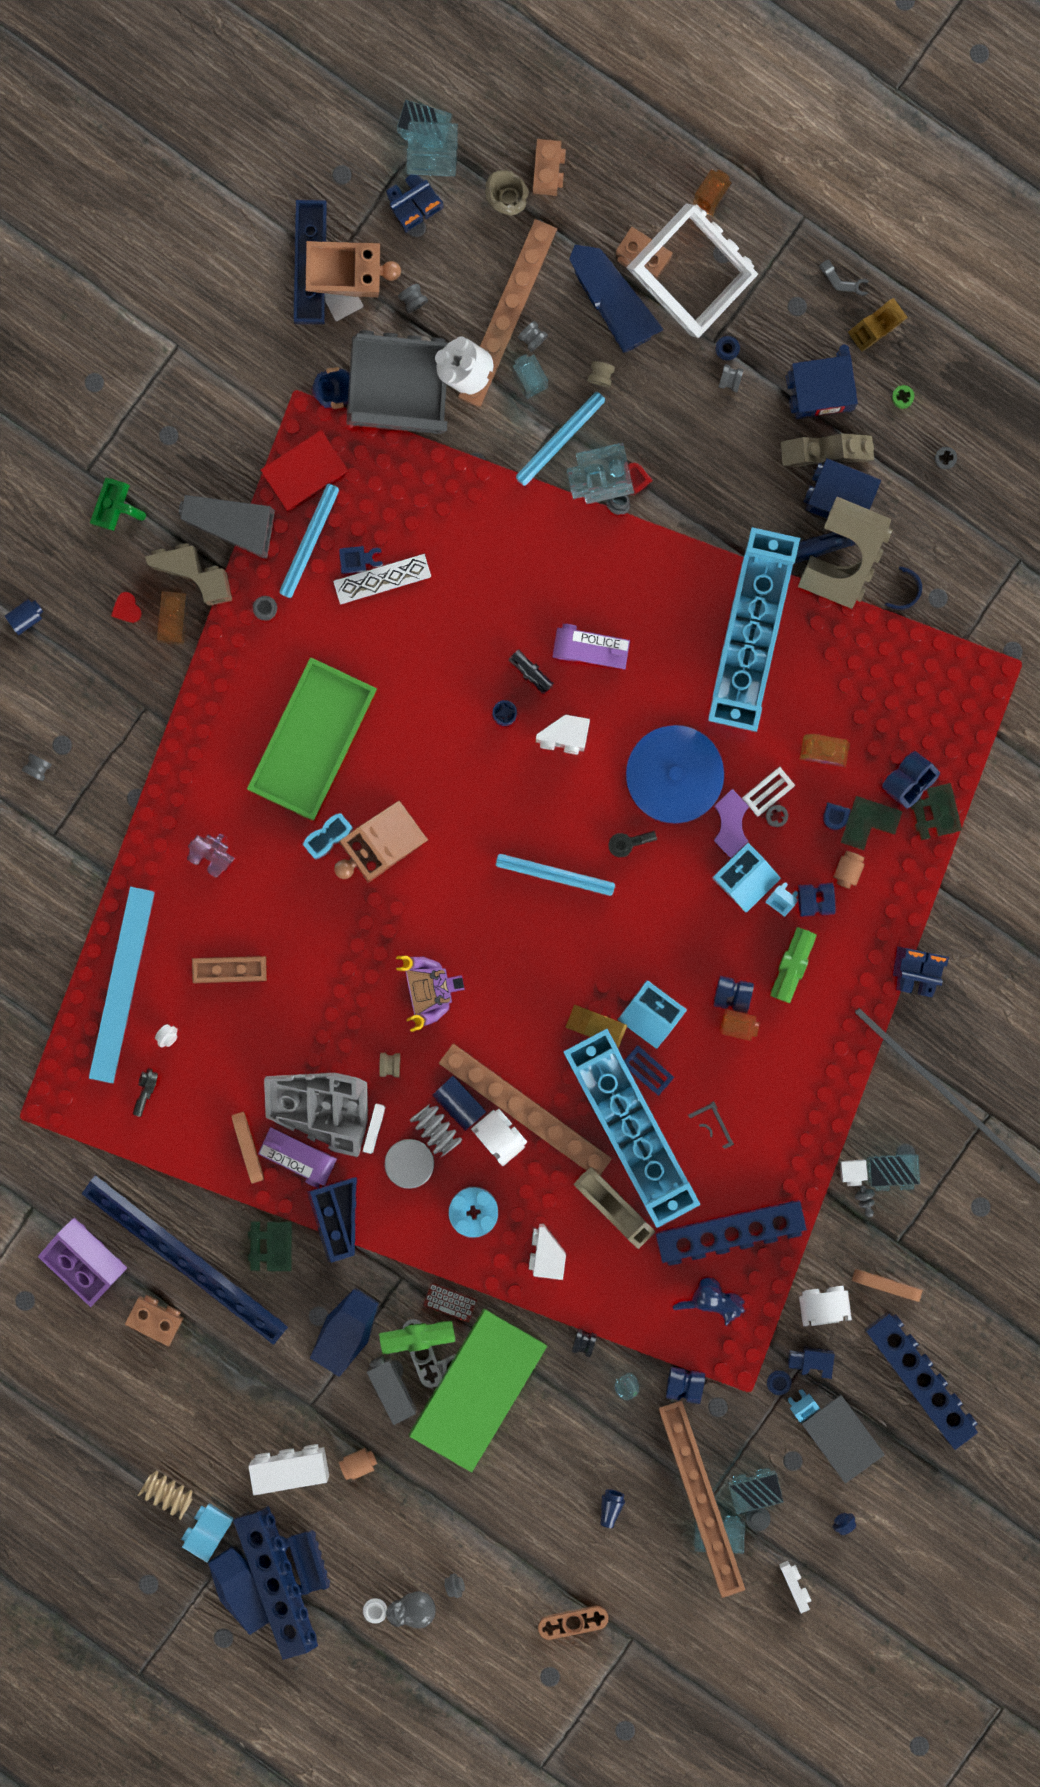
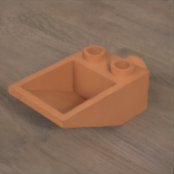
[306,241,401,298]
[334,801,428,883]

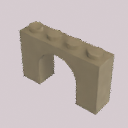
[798,497,893,609]

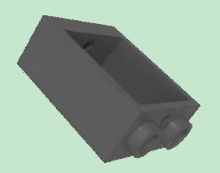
[367,1355,417,1425]

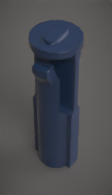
[794,532,856,564]

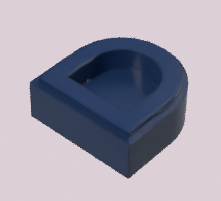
[823,802,851,830]

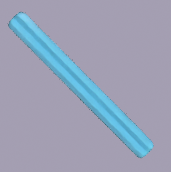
[516,392,605,486]
[280,484,339,598]
[496,854,615,896]

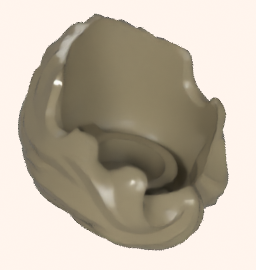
[485,170,529,216]

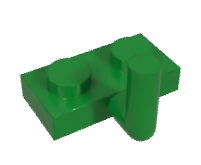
[90,477,146,531]

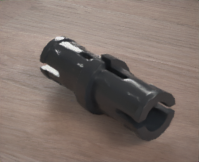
[508,649,554,694]

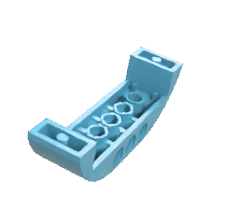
[708,527,800,732]
[564,1029,701,1228]

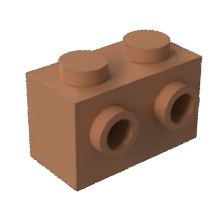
[533,139,566,196]
[615,227,673,280]
[125,1295,184,1347]

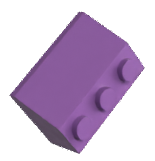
[38,1218,127,1307]

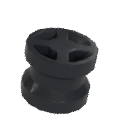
[571,1329,597,1357]

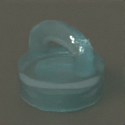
[615,1373,640,1401]

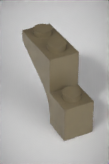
[781,434,874,467]
[145,543,232,606]
[574,1167,656,1249]

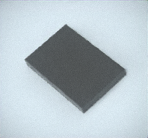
[802,1394,885,1484]

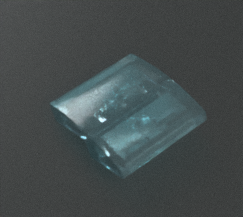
[407,121,458,176]

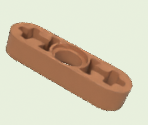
[232,1112,264,1183]
[852,1269,923,1302]
[538,1606,608,1640]

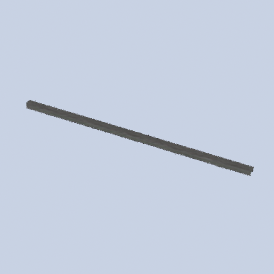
[855,1008,1040,1184]

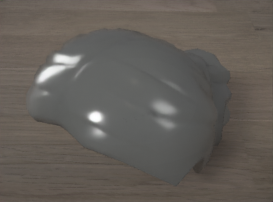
[386,1591,436,1629]

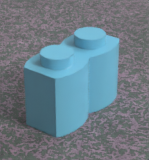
[303,814,353,859]
[181,1503,234,1562]

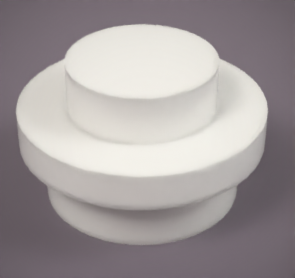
[155,1024,178,1047]
[363,1598,387,1623]

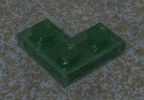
[840,796,903,850]

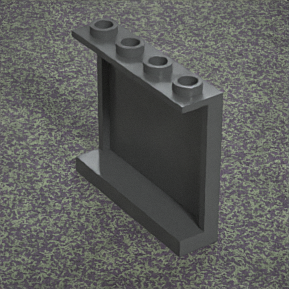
[346,330,448,434]

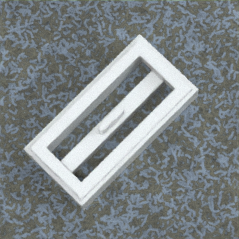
[742,767,795,817]
[363,1103,385,1154]

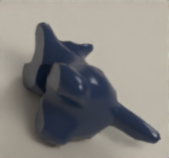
[673,1278,745,1326]

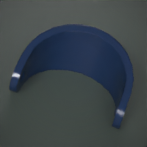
[885,566,923,610]

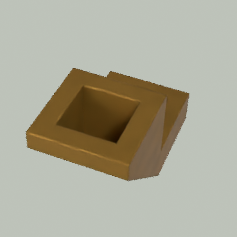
[848,298,908,352]
[566,1005,627,1048]

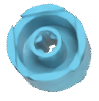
[449,1186,498,1237]

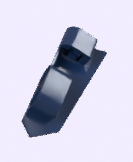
[569,245,663,353]

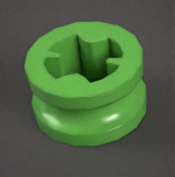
[892,385,914,409]

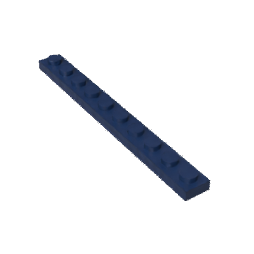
[82,1175,288,1345]

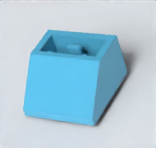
[712,843,781,913]
[617,980,687,1049]

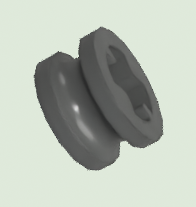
[935,447,957,470]
[766,805,788,827]

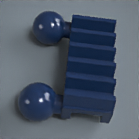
[279,1530,330,1597]

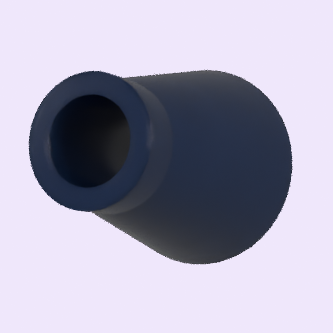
[600,1489,625,1528]

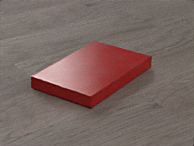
[260,430,349,511]

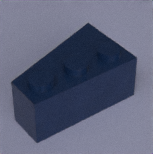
[307,1177,357,1263]

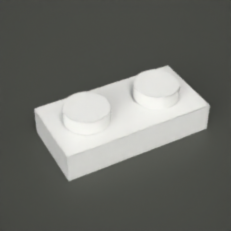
[779,1561,811,1613]

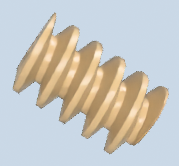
[138,1470,193,1520]

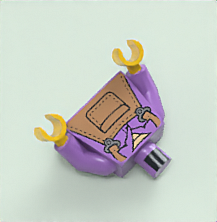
[396,956,465,1032]

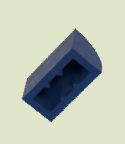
[432,1076,486,1131]

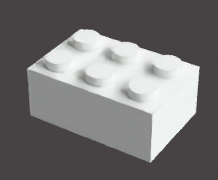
[249,1444,329,1495]

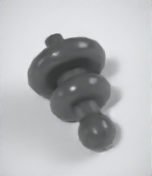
[855,1185,875,1218]

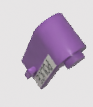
[552,624,630,669]
[258,1127,337,1188]

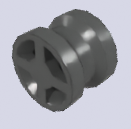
[398,284,428,313]
[517,321,548,352]
[718,364,744,393]
[21,753,52,781]

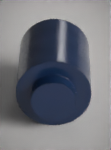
[4,599,44,635]

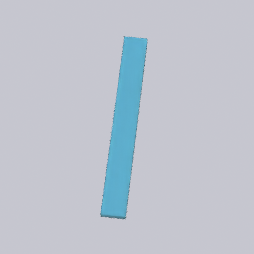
[89,887,155,1083]

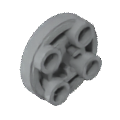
[385,1139,434,1188]

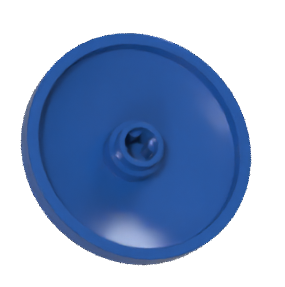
[626,725,724,824]

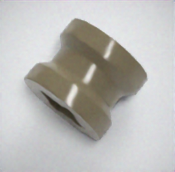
[587,361,615,387]
[380,1053,400,1077]

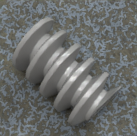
[410,1104,462,1158]

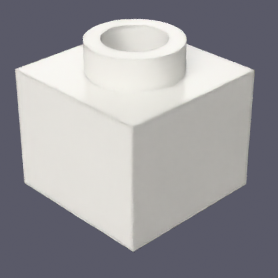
[839,1160,868,1186]

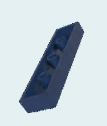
[294,200,327,325]

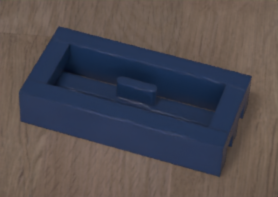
[624,1045,675,1096]

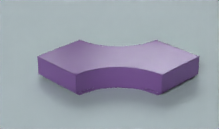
[714,789,749,858]

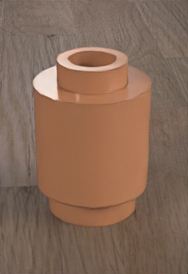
[833,851,864,889]
[339,1448,377,1480]

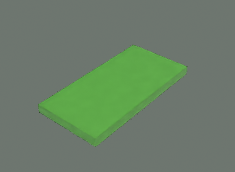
[247,657,377,821]
[408,1308,547,1472]

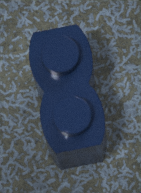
[882,751,940,808]

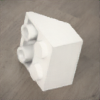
[536,715,590,755]
[529,1224,566,1280]

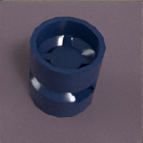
[798,883,835,917]
[713,976,754,1014]
[666,1367,705,1404]

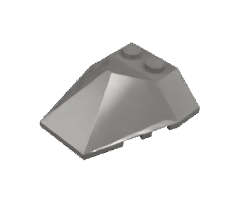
[264,1073,368,1157]

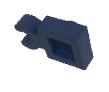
[339,546,383,574]

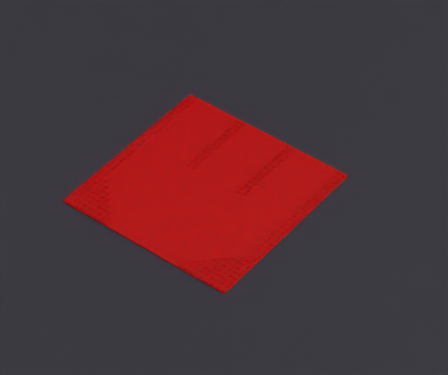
[20,390,1022,1392]

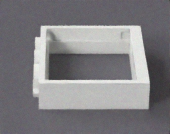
[626,204,758,338]

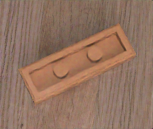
[192,956,267,983]

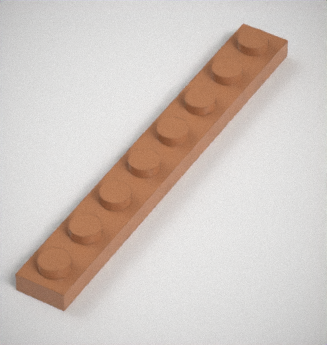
[458,219,557,408]
[439,1044,612,1175]
[658,1401,745,1598]

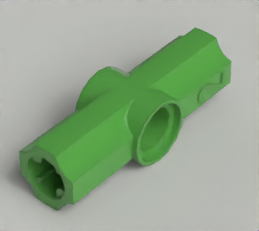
[770,927,816,1003]
[379,1320,455,1354]

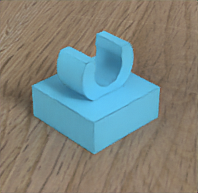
[766,883,798,917]
[788,1390,820,1423]

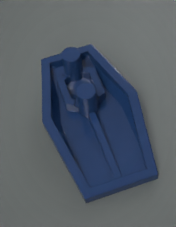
[310,1288,379,1377]
[208,1547,269,1635]

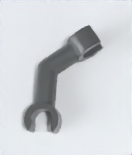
[819,259,869,296]

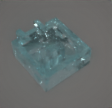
[567,443,634,504]

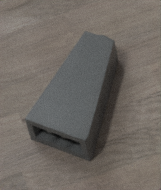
[179,495,275,559]

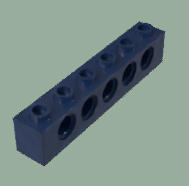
[655,1200,807,1266]
[864,1312,978,1450]
[233,1506,318,1660]

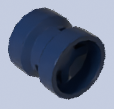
[493,700,517,726]

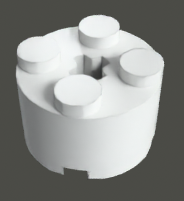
[435,336,493,394]
[471,1109,527,1166]
[799,1286,852,1326]

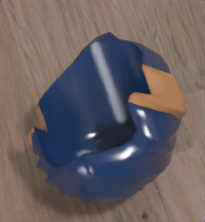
[311,367,350,409]

